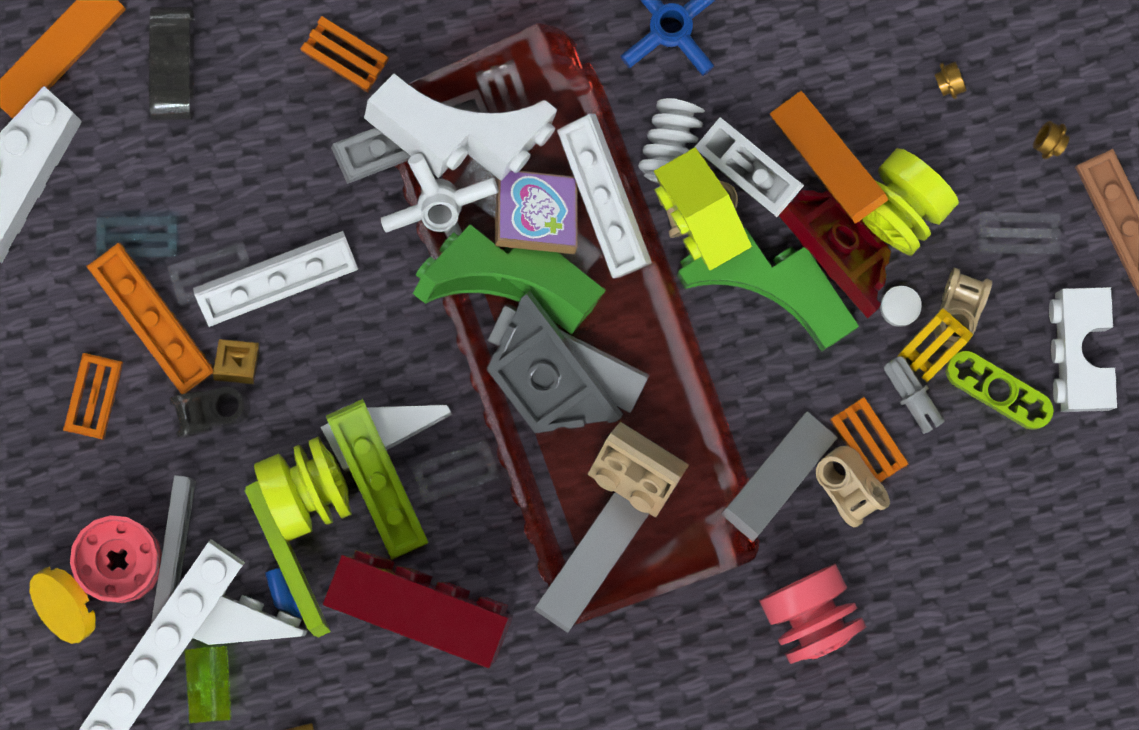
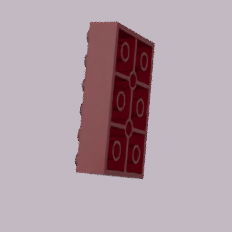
[323,550,514,668]

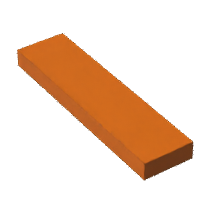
[0,0,126,119]
[769,90,889,224]
[86,243,214,395]

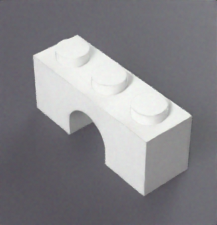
[1049,287,1117,412]

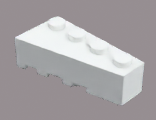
[0,86,82,263]

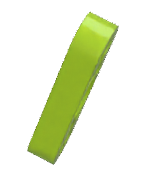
[946,351,1053,429]

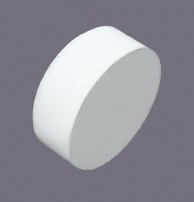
[880,286,922,327]

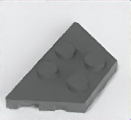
[487,291,623,433]

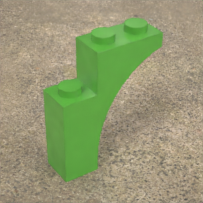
[413,225,606,334]
[677,228,859,352]

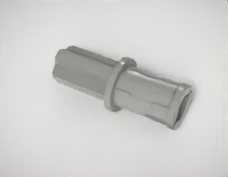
[884,356,945,434]

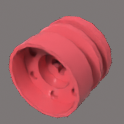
[70,515,162,603]
[759,564,866,664]

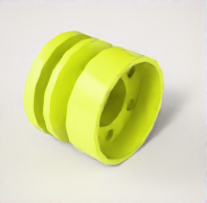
[863,148,959,256]
[254,437,352,542]

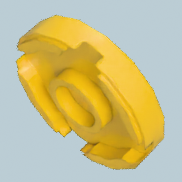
[29,567,96,644]

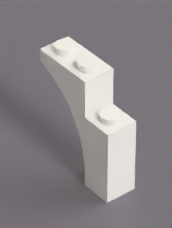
[364,74,557,181]

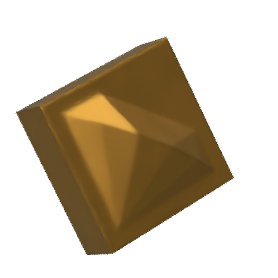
[213,339,259,384]

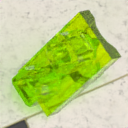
[185,646,232,723]

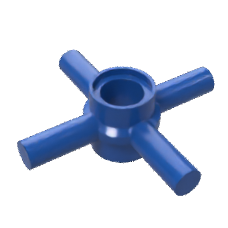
[620,0,716,76]

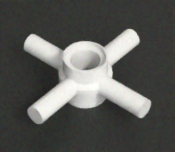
[381,154,499,238]

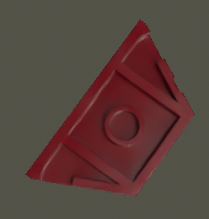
[779,190,891,319]

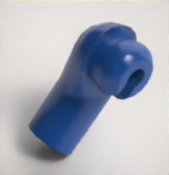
[265,568,302,618]

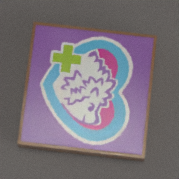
[495,170,578,254]

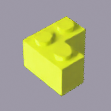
[653,147,752,271]

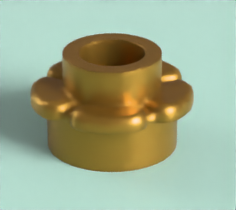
[935,62,967,99]
[1033,121,1069,159]

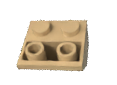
[588,422,689,517]

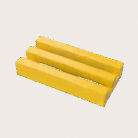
[897,308,974,382]

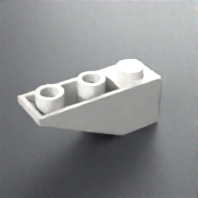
[193,589,307,645]

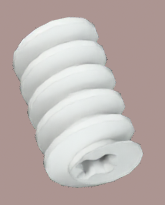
[638,98,705,183]

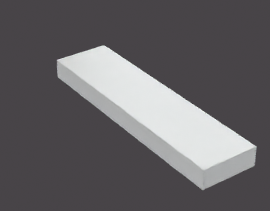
[557,114,652,278]
[193,231,358,327]

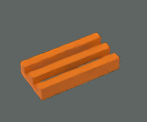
[300,16,389,92]
[63,353,123,440]
[830,397,908,483]

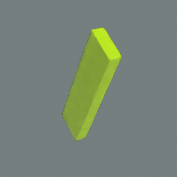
[326,399,428,560]
[244,481,331,638]

